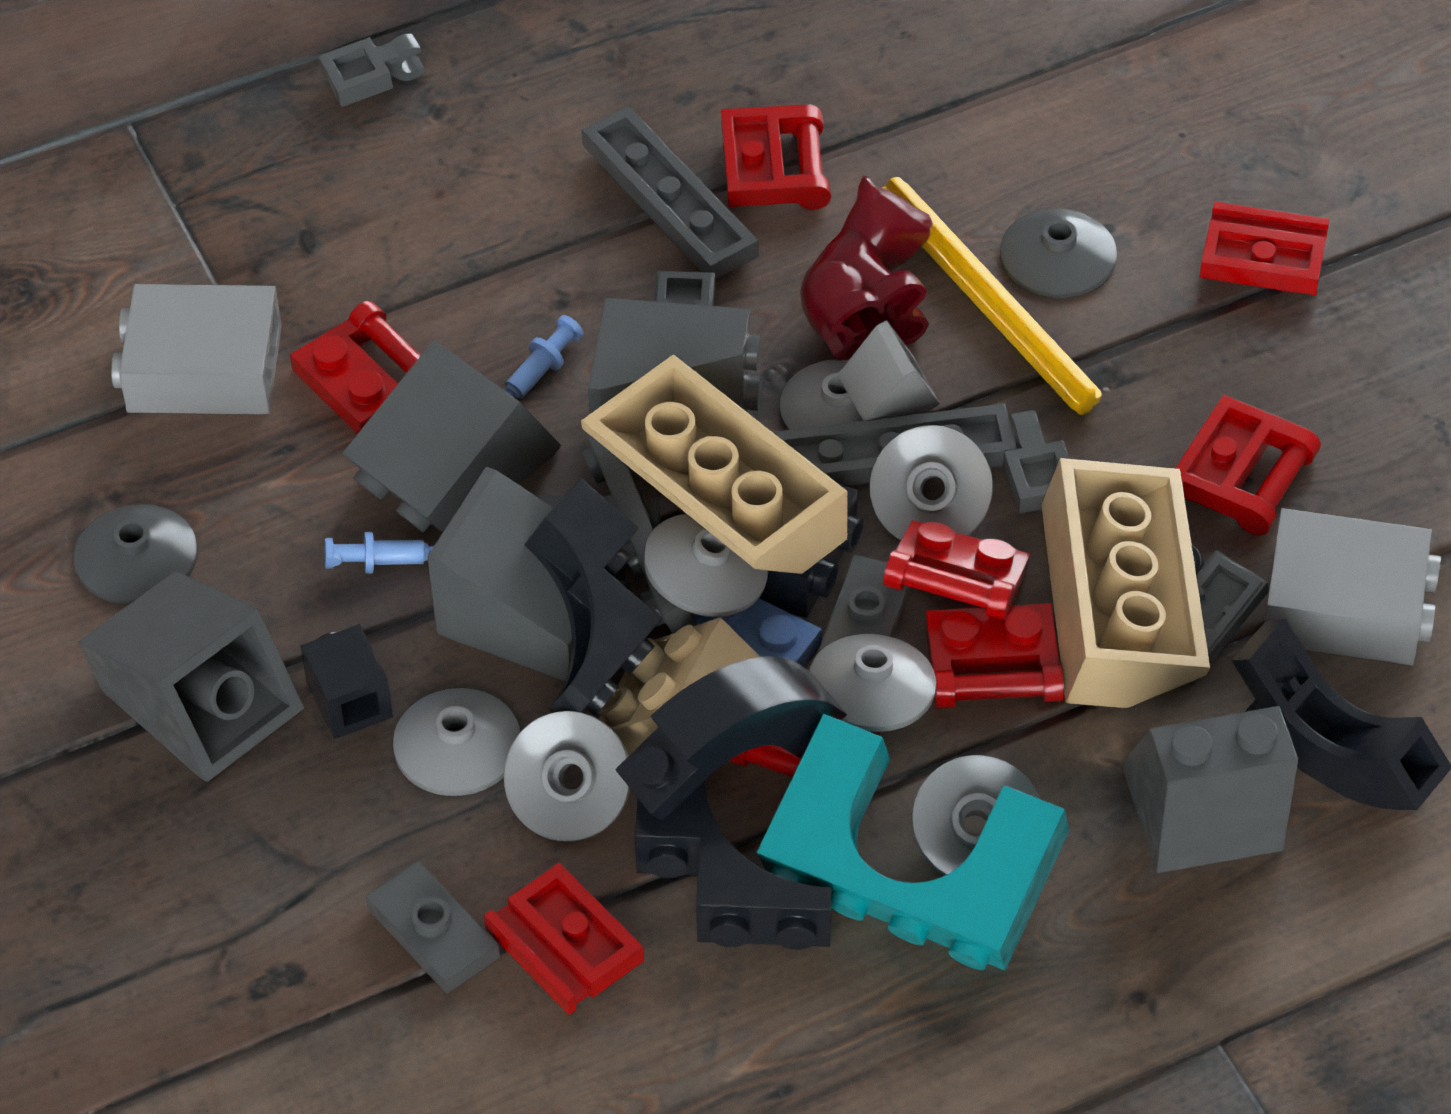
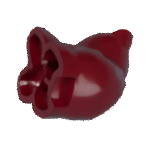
[800,175,933,361]

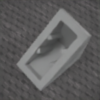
[838,320,940,421]

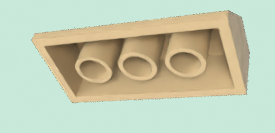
[581,354,847,574]
[1041,458,1210,708]

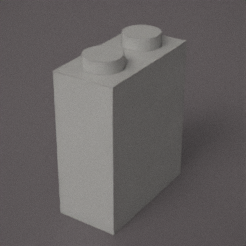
[112,284,282,414]
[1265,508,1441,666]

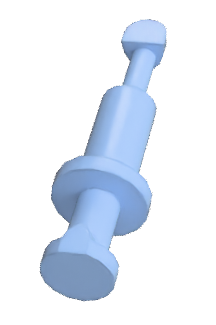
[505,315,584,399]
[324,532,434,574]

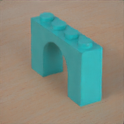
[757,714,1070,971]

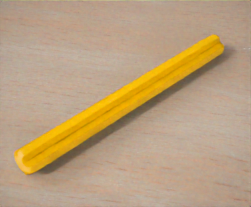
[882,177,1102,415]

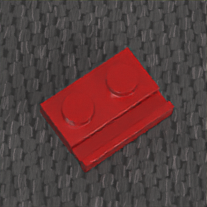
[1199,201,1330,296]
[484,862,644,1015]

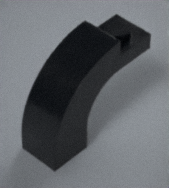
[1231,619,1451,810]
[615,656,847,821]

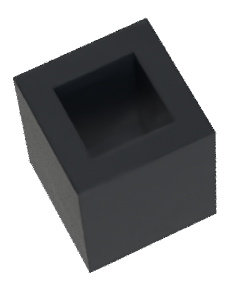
[300,624,393,739]

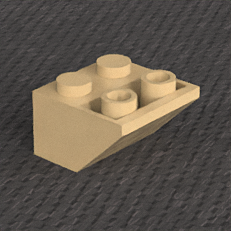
[598,617,760,756]

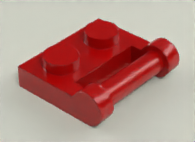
[721,104,832,210]
[290,301,421,434]
[1175,394,1321,536]
[883,520,1031,620]
[925,603,1064,709]

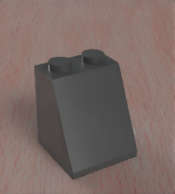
[588,298,762,414]
[342,339,562,533]
[427,467,631,681]
[78,571,304,782]
[1123,706,1298,873]

